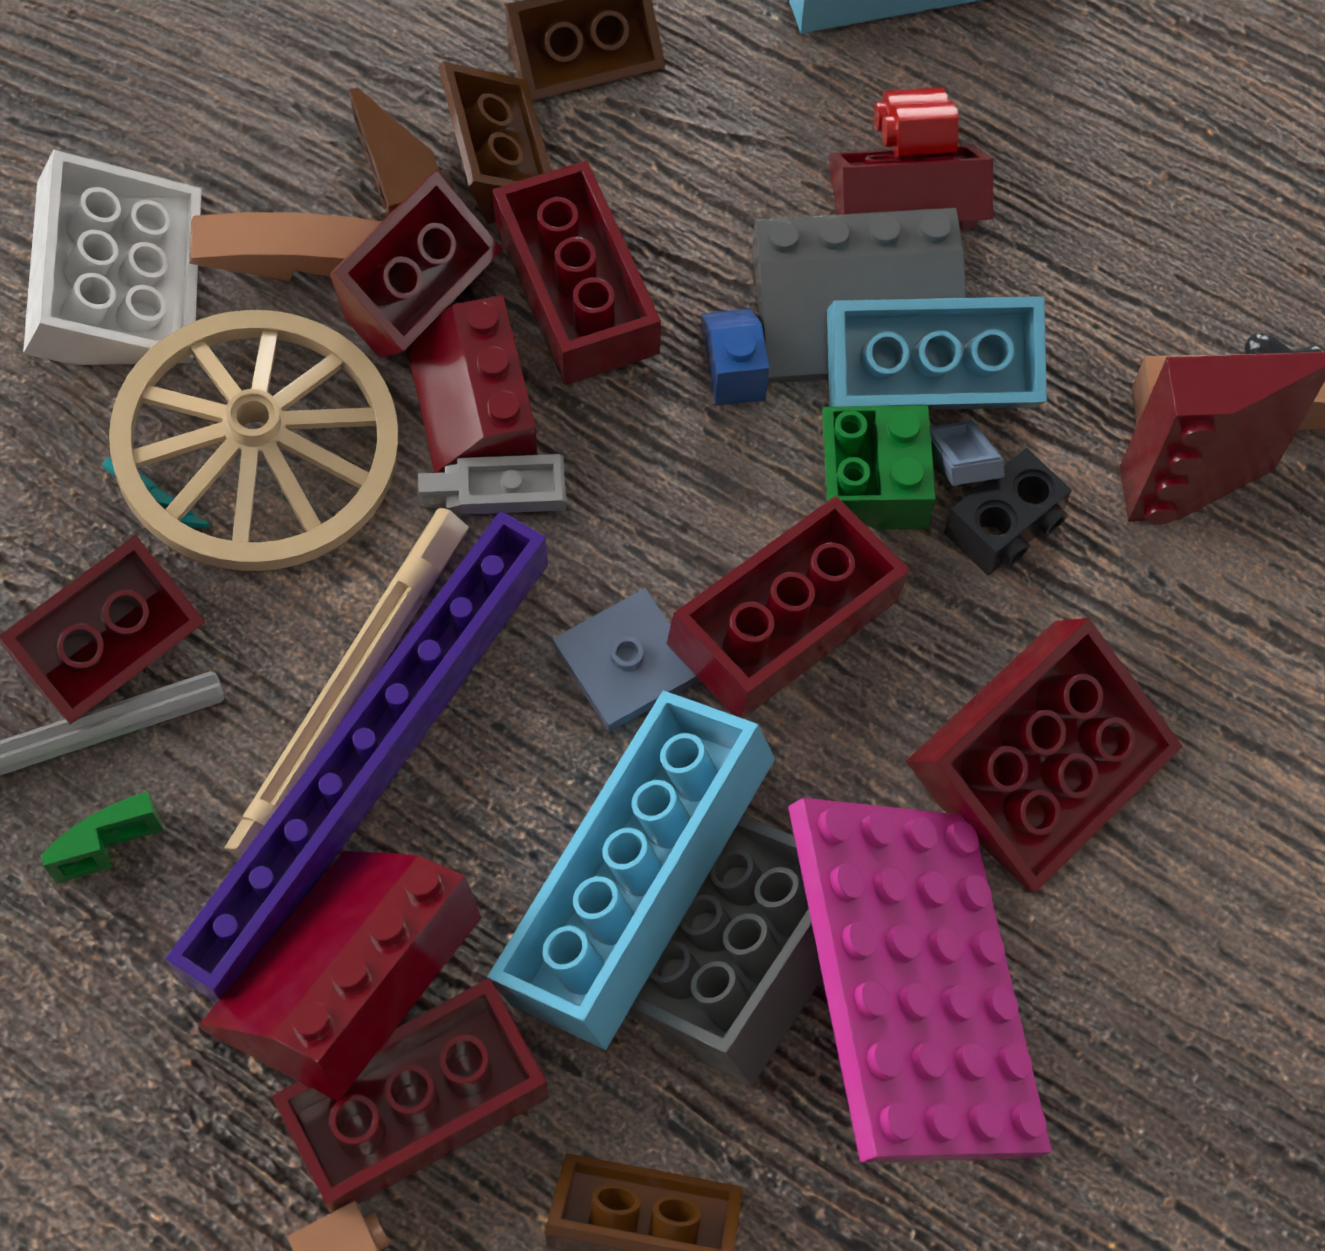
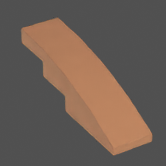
[189,212,382,281]

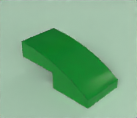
[41,791,164,884]

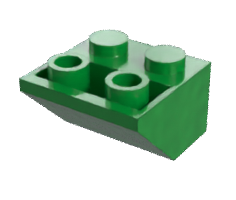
[822,405,935,529]

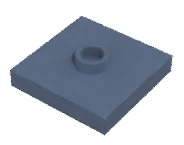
[552,588,700,732]

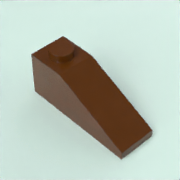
[349,87,455,217]

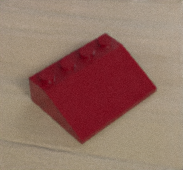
[1120,352,1325,525]
[905,618,1183,893]
[199,851,481,1102]

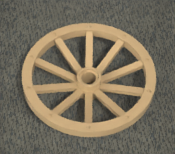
[109,310,398,571]

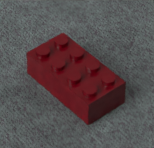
[492,160,661,385]
[666,495,910,719]
[272,978,549,1213]

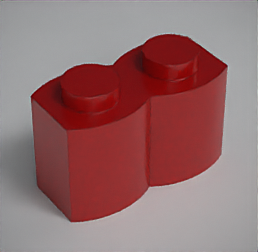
[874,87,959,157]

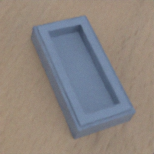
[930,420,1005,486]

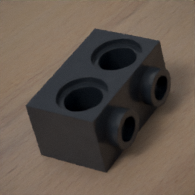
[944,448,1072,576]

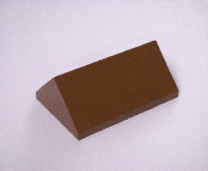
[505,0,666,101]
[438,61,552,224]
[545,1153,743,1251]

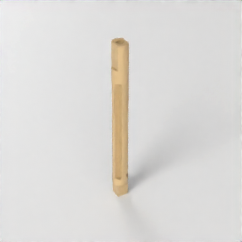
[224,508,469,859]

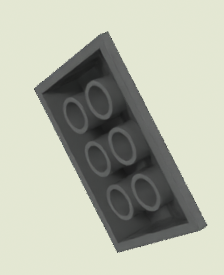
[752,208,966,383]
[627,816,823,1087]

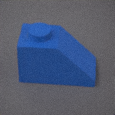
[701,308,769,406]

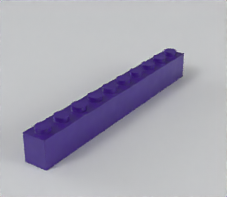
[165,511,548,1003]

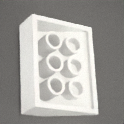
[23,149,201,365]

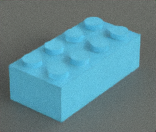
[827,296,1047,410]

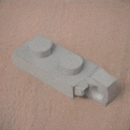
[418,454,566,515]

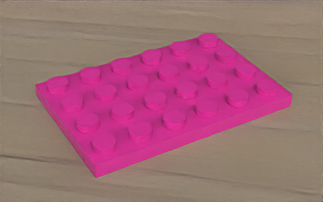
[788,798,1052,1163]

